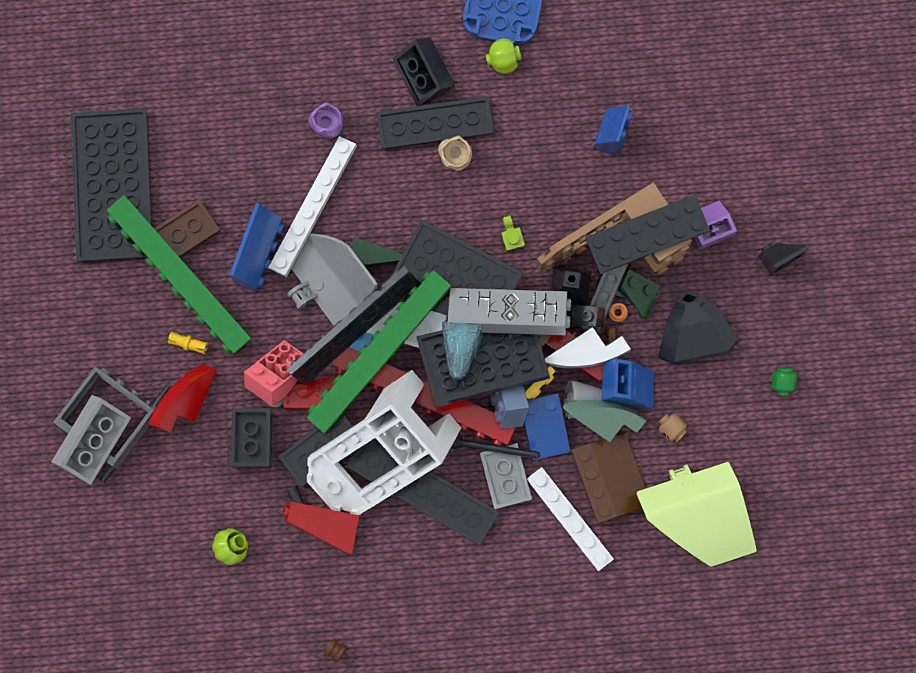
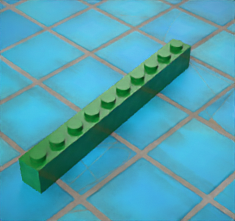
[107,195,252,355]
[307,270,452,433]

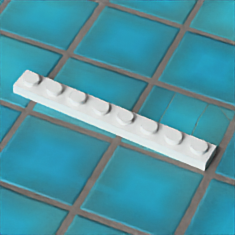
[268,136,357,277]

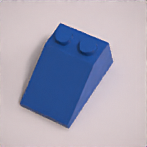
[524,393,571,461]

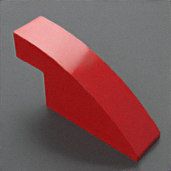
[148,364,217,433]

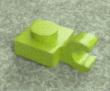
[501,216,525,251]

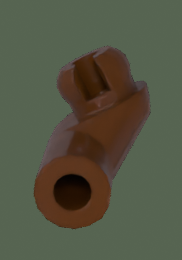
[604,324,618,346]

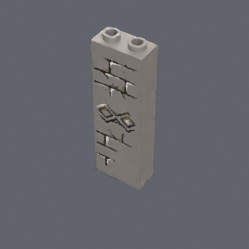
[448,288,571,335]

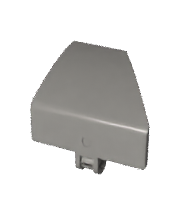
[287,234,378,326]

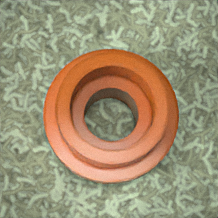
[609,303,628,322]

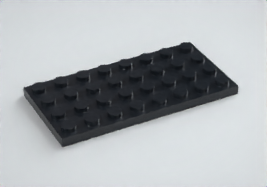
[71,108,152,262]

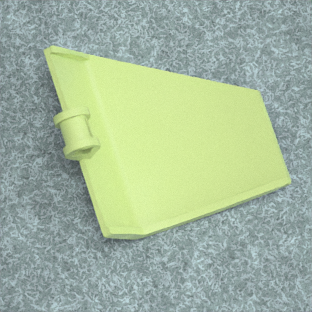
[637,462,757,567]

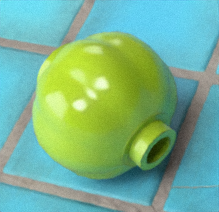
[486,38,522,74]
[212,528,248,565]

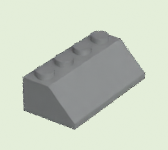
[51,395,131,485]

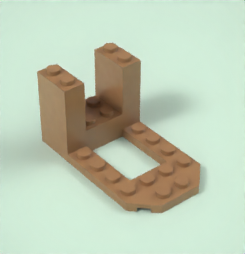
[536,182,692,275]

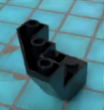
[658,290,738,364]

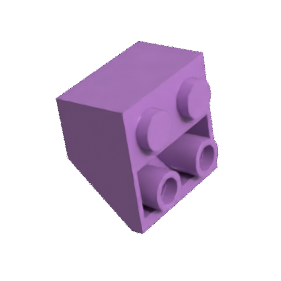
[694,201,737,250]

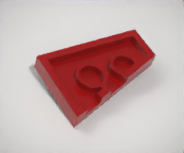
[283,373,343,410]

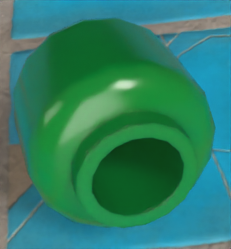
[771,367,797,396]

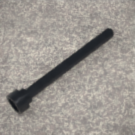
[450,434,540,459]

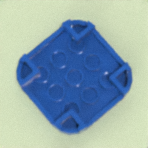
[463,0,542,45]

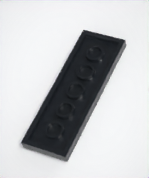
[376,96,494,150]
[585,195,710,274]

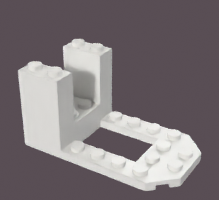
[307,370,461,515]

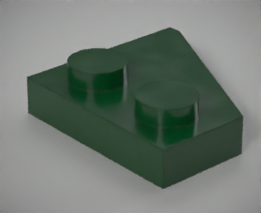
[619,269,660,319]

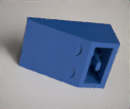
[594,105,632,155]
[602,358,654,410]

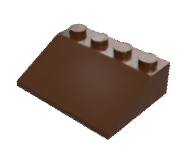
[571,433,646,525]

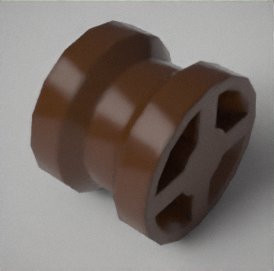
[324,638,348,663]

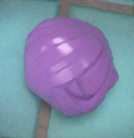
[308,102,343,138]

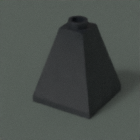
[550,266,591,306]

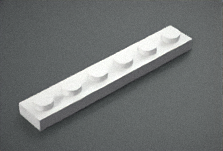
[527,467,614,571]

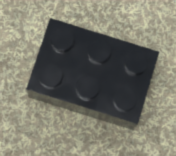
[230,408,273,469]

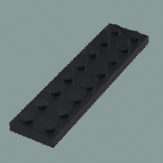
[287,266,421,385]
[346,438,499,546]

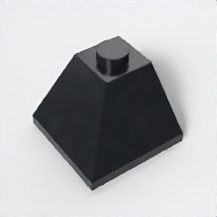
[758,243,808,275]

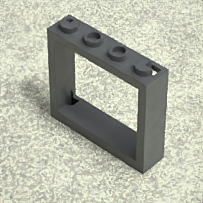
[53,367,156,469]

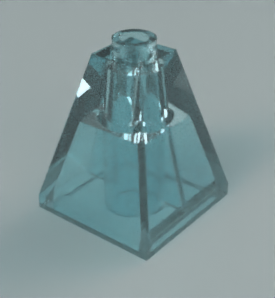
[442,321,483,379]

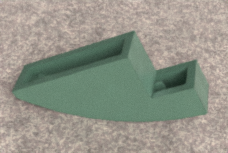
[563,400,646,442]

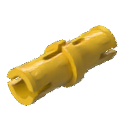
[168,332,208,354]

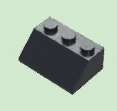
[393,37,455,106]

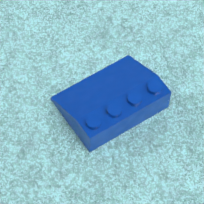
[229,203,285,292]

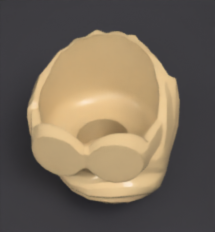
[438,135,472,171]

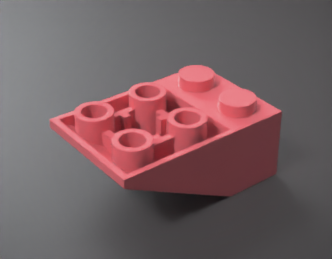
[244,340,304,407]

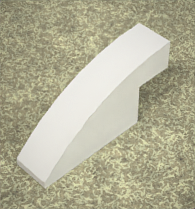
[545,328,630,368]

